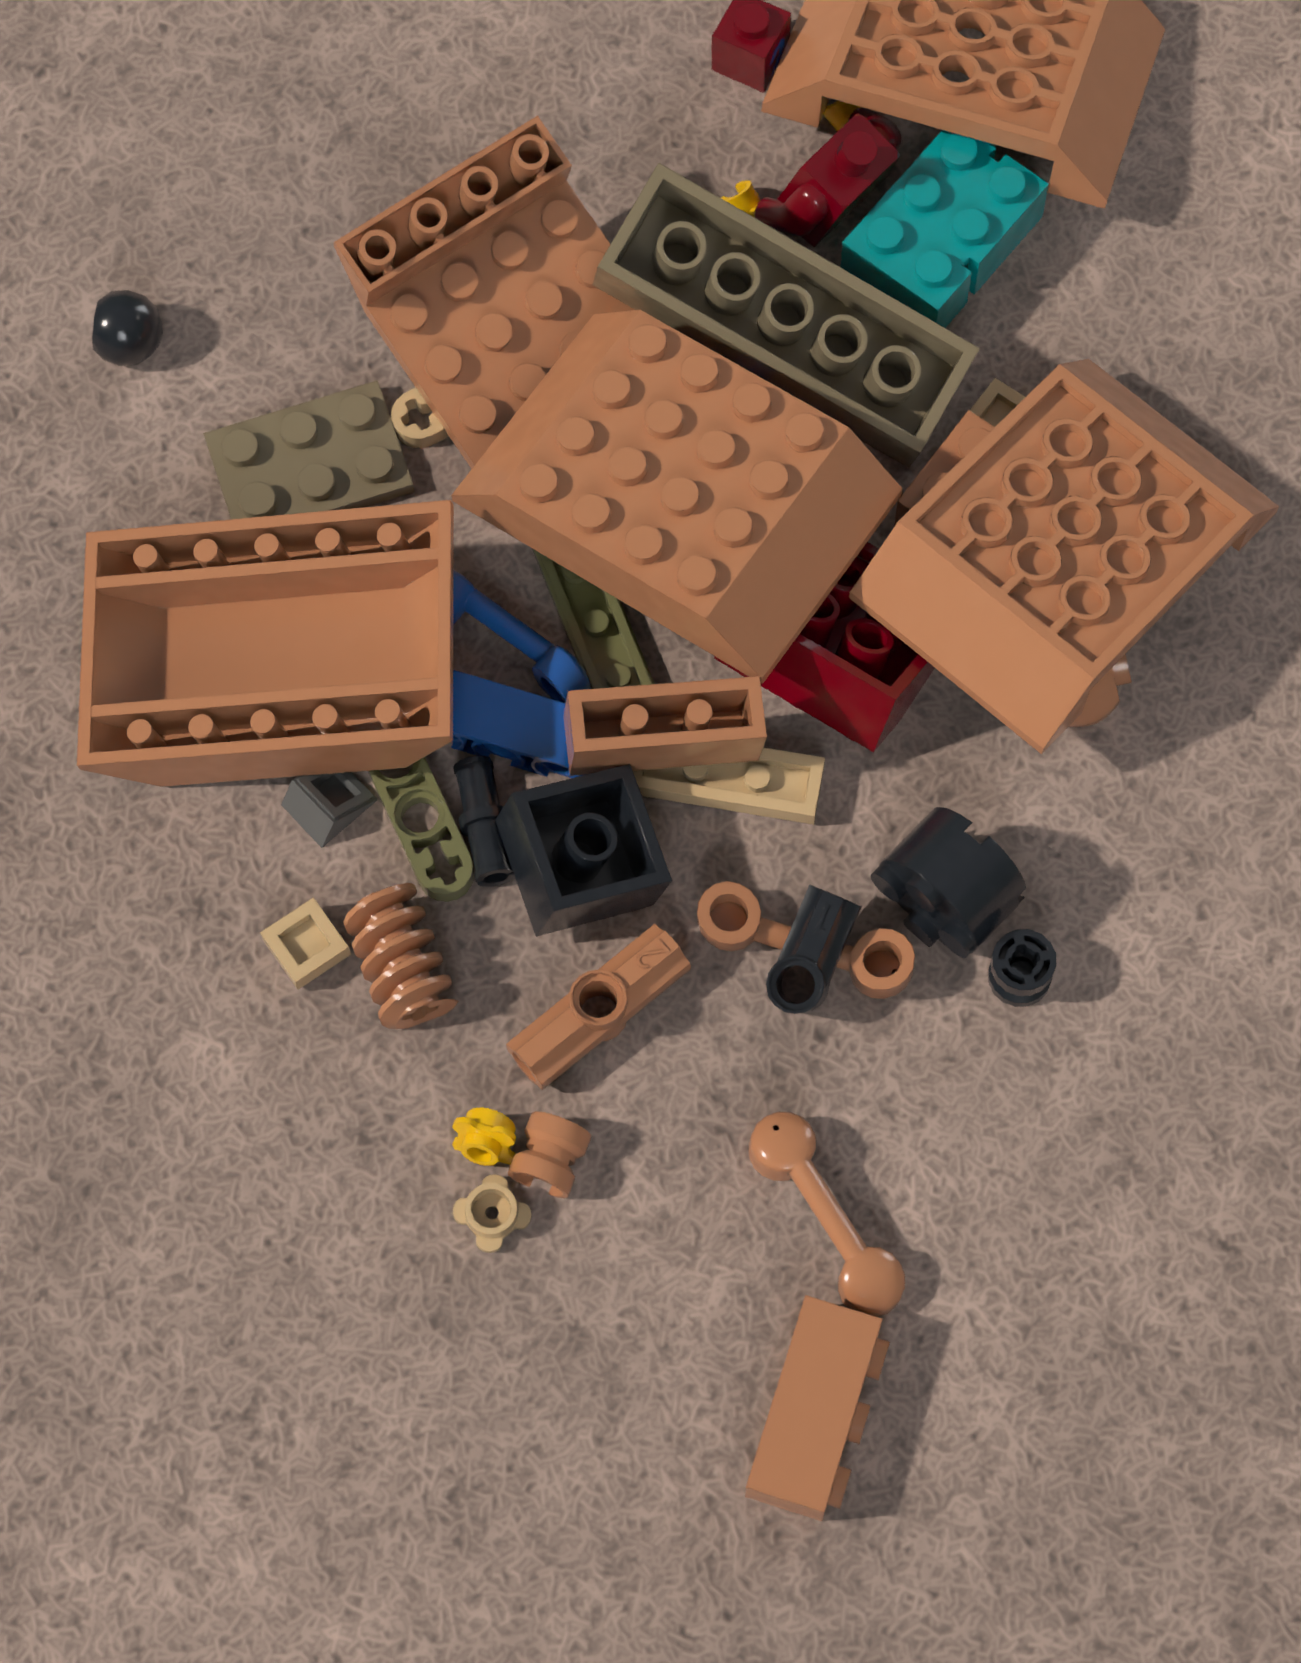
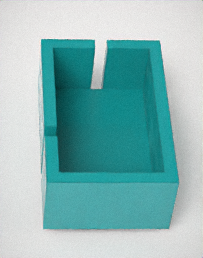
[840,130,1049,328]

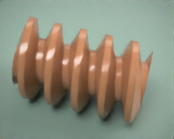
[343,883,459,1029]

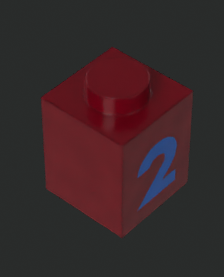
[712,0,791,93]

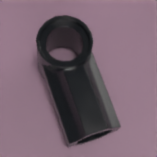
[766,884,862,1014]

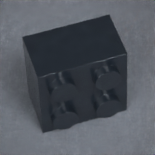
[495,764,672,937]

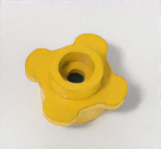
[452,1107,516,1166]

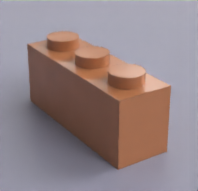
[563,676,767,776]
[745,1295,890,1521]

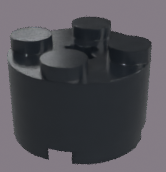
[871,807,1026,958]

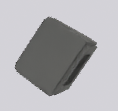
[281,772,377,848]

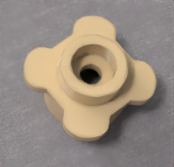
[453,1175,531,1253]

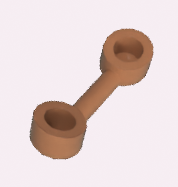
[697,881,915,999]
[749,1112,905,1317]

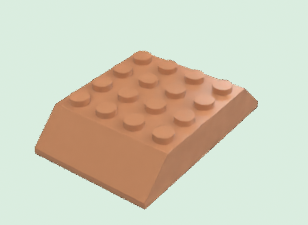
[451,310,902,684]
[77,500,454,787]

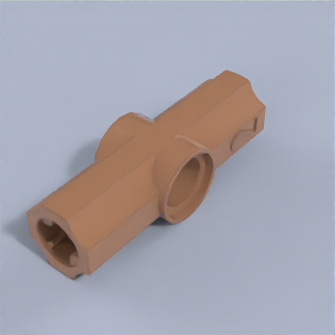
[506,924,691,1090]

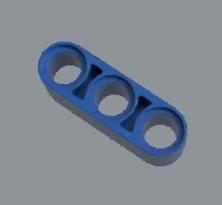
[451,670,587,778]

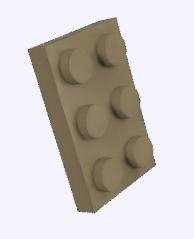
[203,380,415,519]

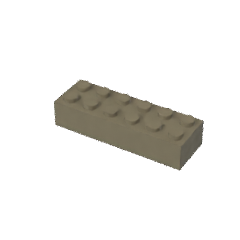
[593,162,980,467]

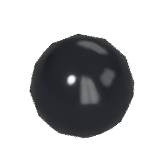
[92,290,163,366]

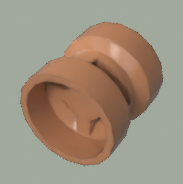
[508,1111,592,1198]

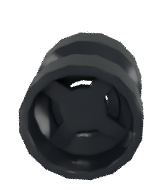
[988,929,1057,1007]

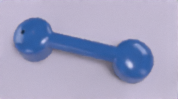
[453,570,592,703]

